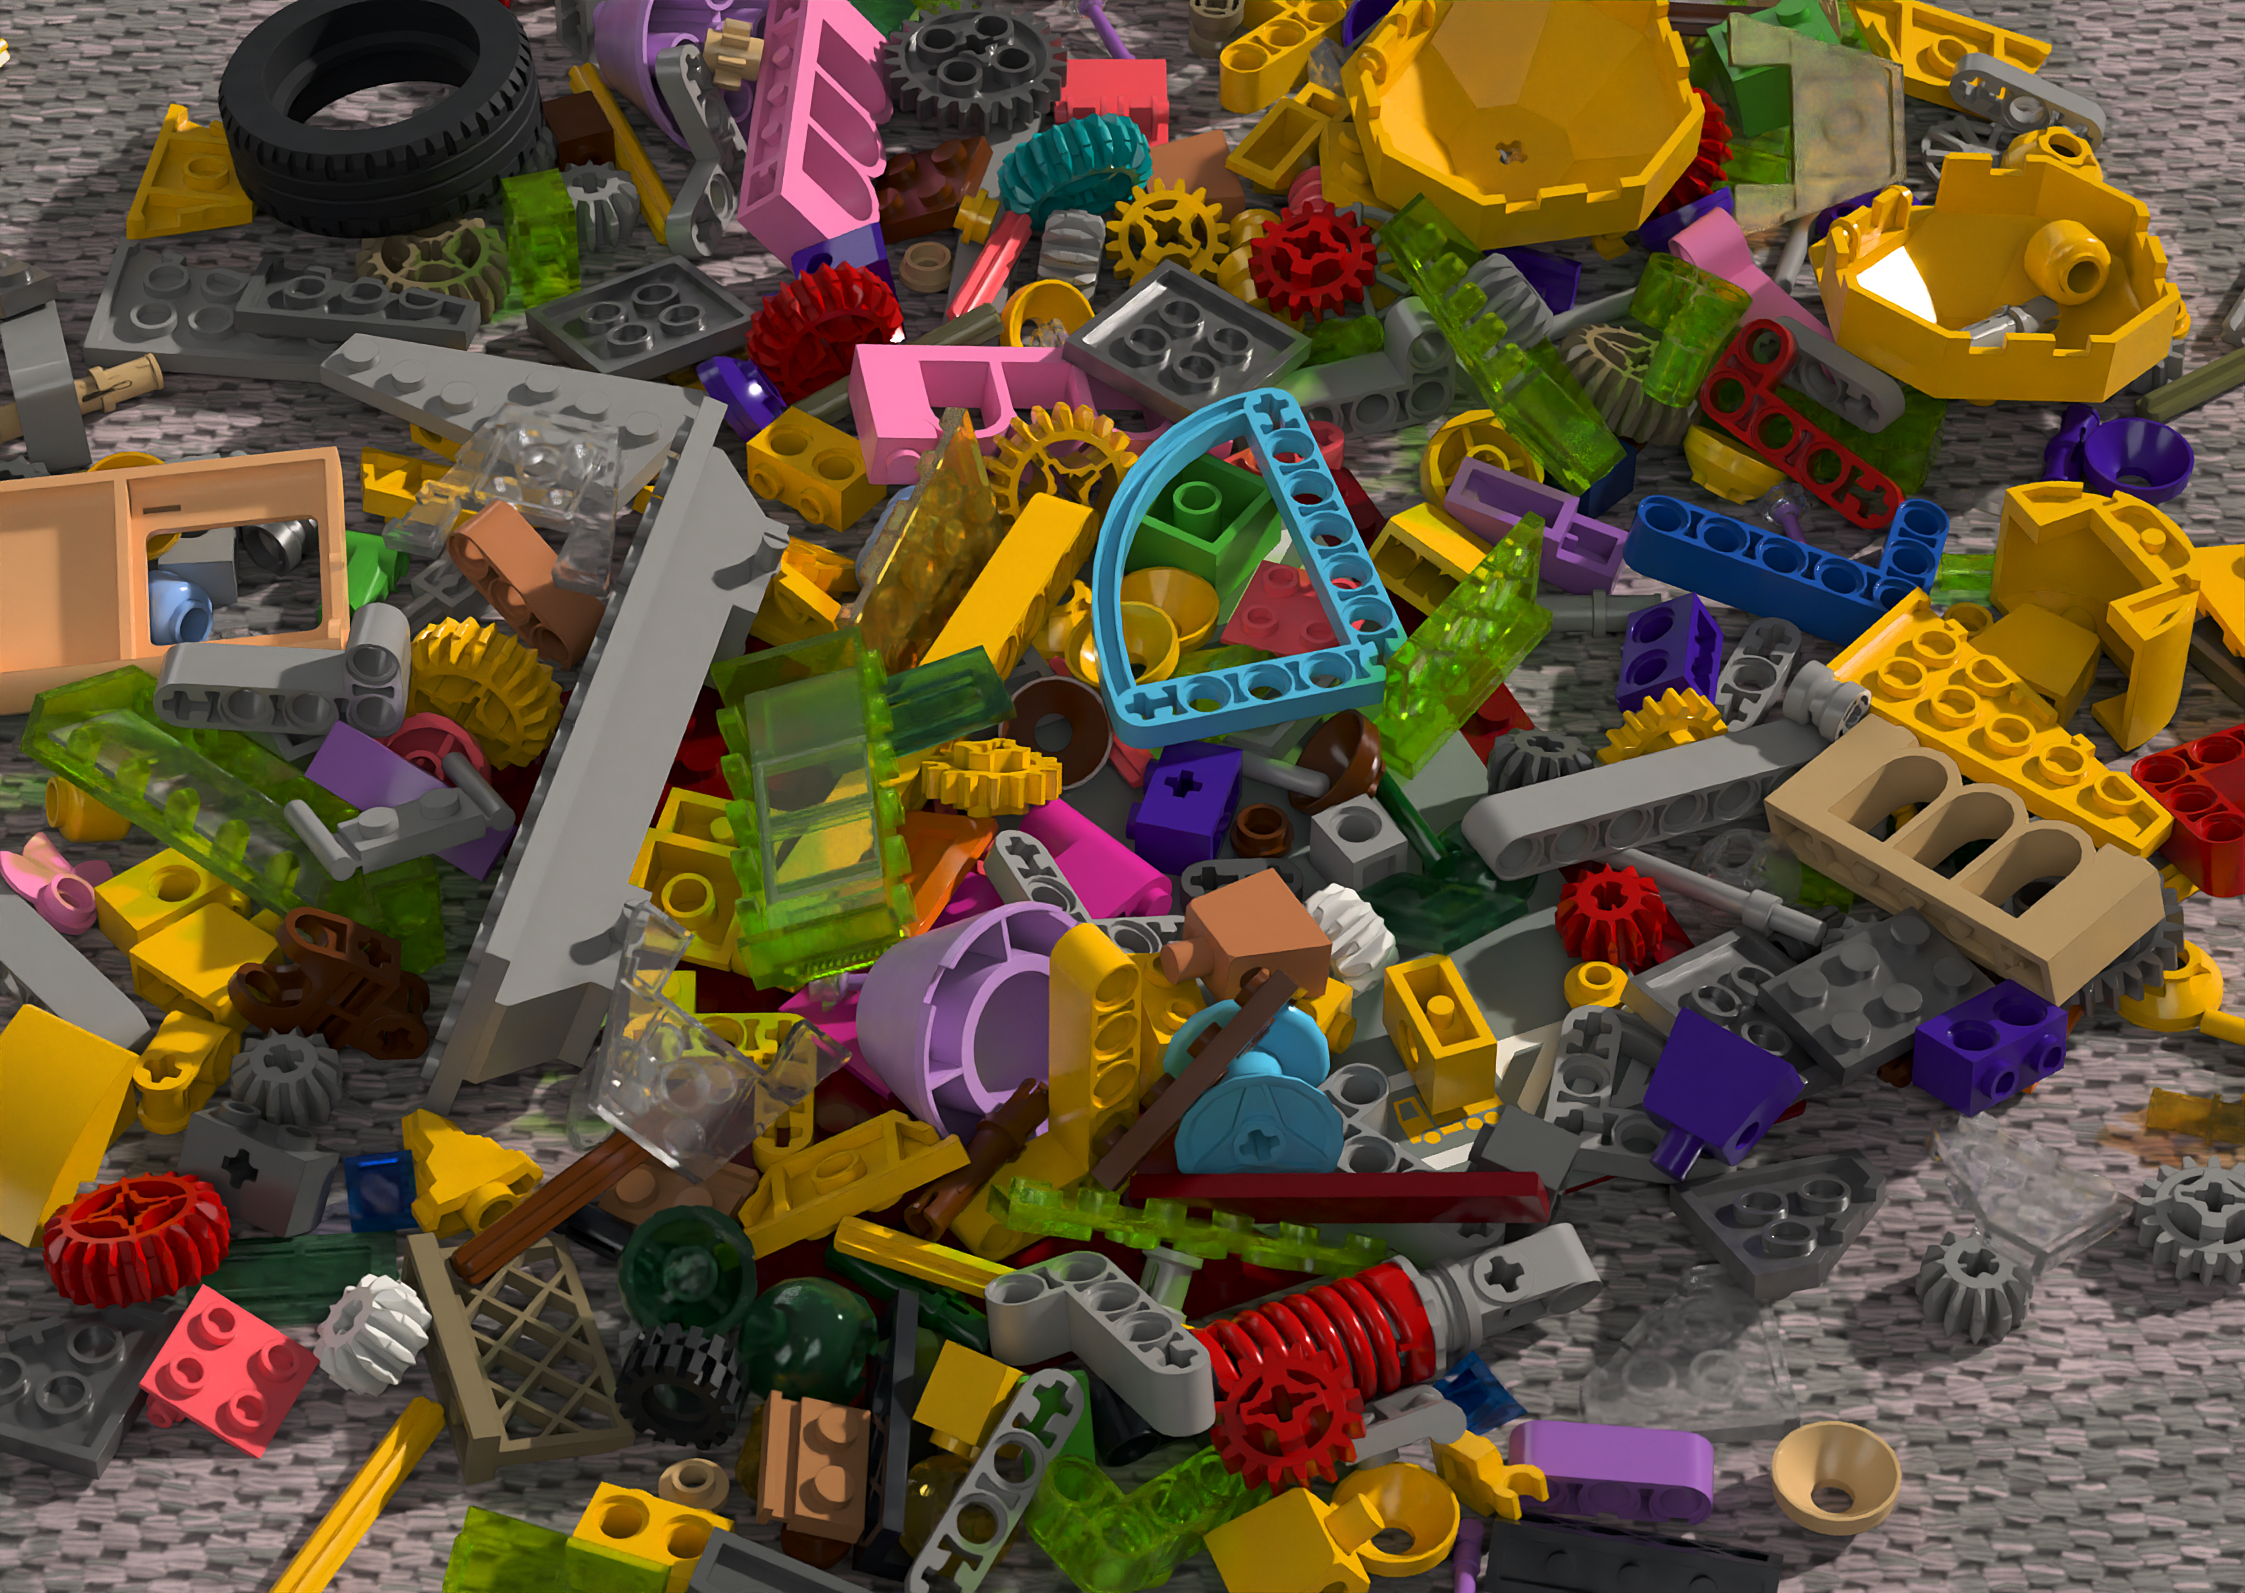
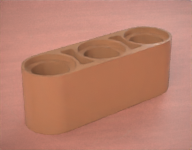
[446,500,605,672]

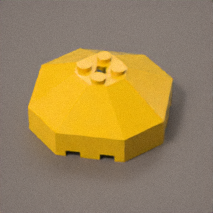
[1340,0,1705,251]
[1808,152,2181,406]

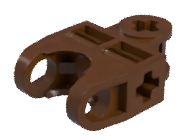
[227,907,430,1060]

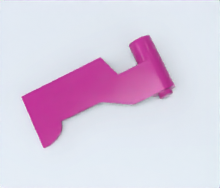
[778,797,1172,1101]

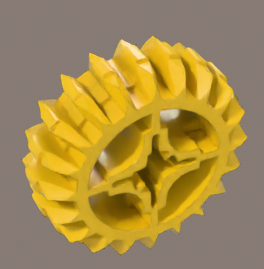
[978,402,1139,562]
[403,616,564,771]

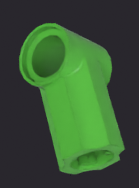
[317,529,410,627]

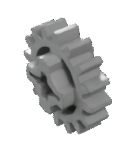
[2134,1155,2245,1286]

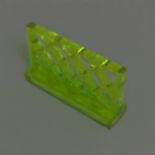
[1373,510,1553,780]

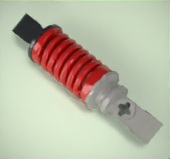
[1089,1223,1603,1468]

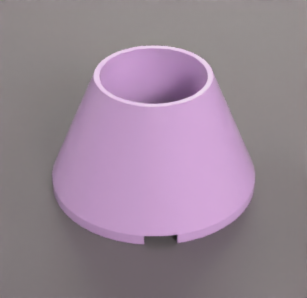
[856,901,1083,1147]

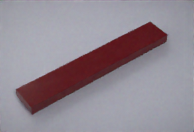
[1128,1171,1550,1225]

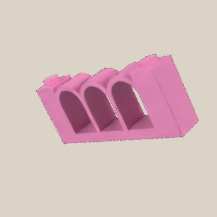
[737,0,893,273]
[847,344,1233,485]

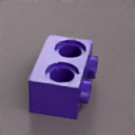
[1614,591,1724,714]
[1912,979,2068,1118]

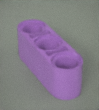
[1507,1420,1714,1525]

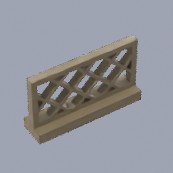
[400,1232,636,1486]

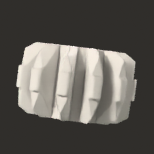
[1303,883,1400,998]
[313,1274,432,1397]

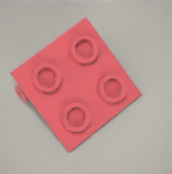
[1054,59,1169,148]
[1220,560,1365,666]
[138,1284,320,1459]

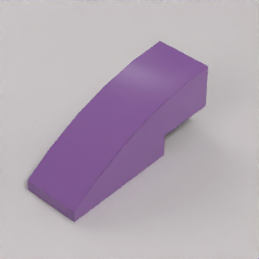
[1443,455,1628,595]
[304,719,519,883]

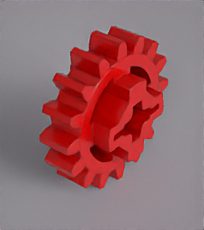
[1248,201,1378,323]
[1209,1343,1366,1498]

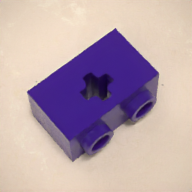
[1126,740,1243,876]

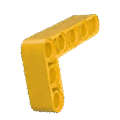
[1219,0,1347,114]
[948,923,1142,1262]

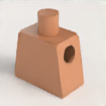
[1110,129,1245,242]
[1160,868,1333,1002]

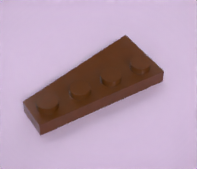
[1090,969,1308,1191]

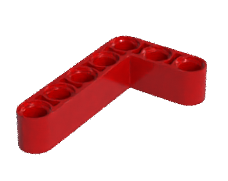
[2131,723,2245,898]

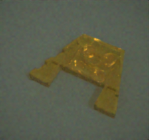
[1727,13,1907,238]

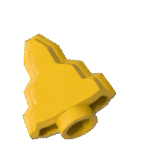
[401,1108,544,1240]

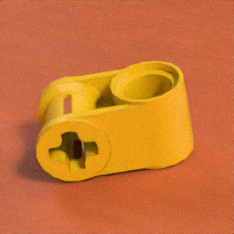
[133,1011,241,1135]

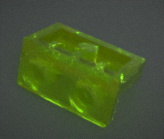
[347,856,447,974]

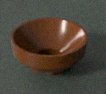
[997,675,1114,791]
[1288,709,1386,817]

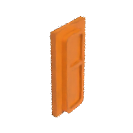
[818,810,999,961]

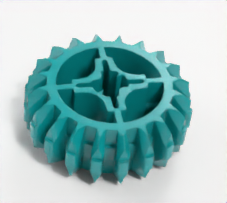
[997,113,1153,231]

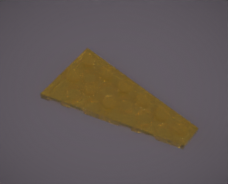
[785,407,1006,770]

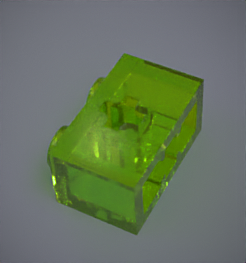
[501,168,581,309]

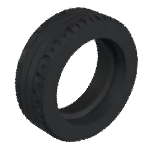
[218,0,544,239]

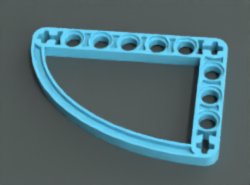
[1091,387,1416,749]

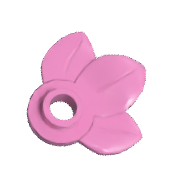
[0,832,114,935]

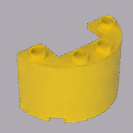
[1989,481,2201,752]

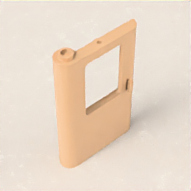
[0,446,350,716]

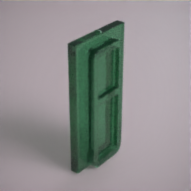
[802,645,1017,780]
[1357,872,1530,956]
[185,1230,400,1326]

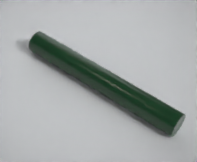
[1374,770,1456,879]

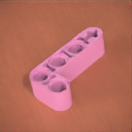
[1668,207,1836,414]

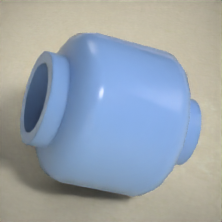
[148,570,213,646]

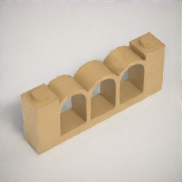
[1763,713,2165,1007]

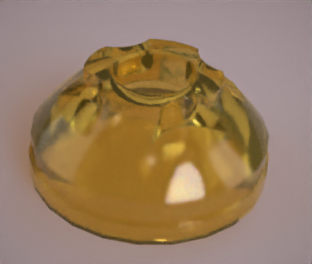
[898,1454,1019,1578]

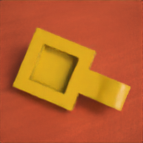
[1430,1429,1549,1520]

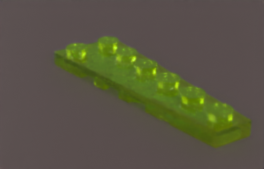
[986,1176,1399,1278]

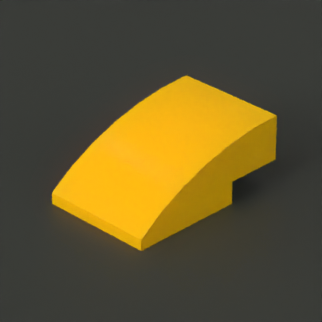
[628,787,800,972]
[0,1004,139,1248]

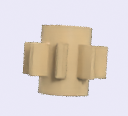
[702,18,764,92]

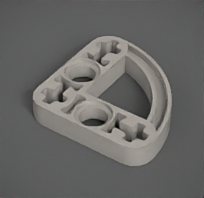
[1544,1005,1737,1184]

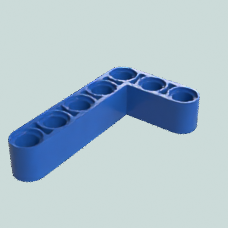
[1622,495,1950,647]

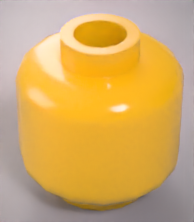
[2024,219,2111,306]
[45,759,145,843]

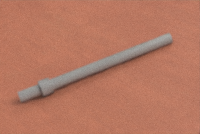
[1479,793,1827,946]

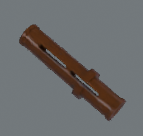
[903,1078,1050,1242]

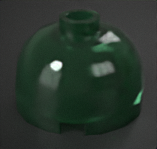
[616,1205,758,1341]
[736,1276,879,1406]

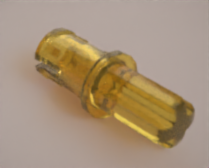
[2146,1087,2245,1146]

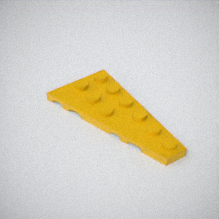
[1826,586,2175,859]

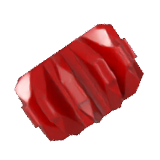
[1554,861,1667,967]

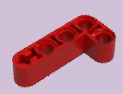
[1700,319,1907,531]

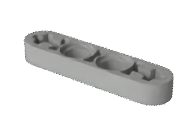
[904,1369,1084,1593]

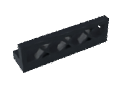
[852,1288,945,1583]
[1483,1511,1784,1593]

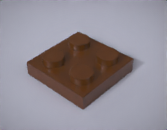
[874,135,994,245]

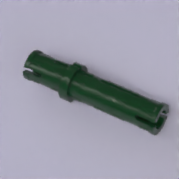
[824,1237,994,1359]

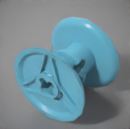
[1163,999,1345,1174]

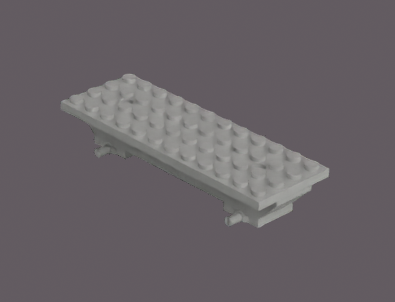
[420,396,790,1116]

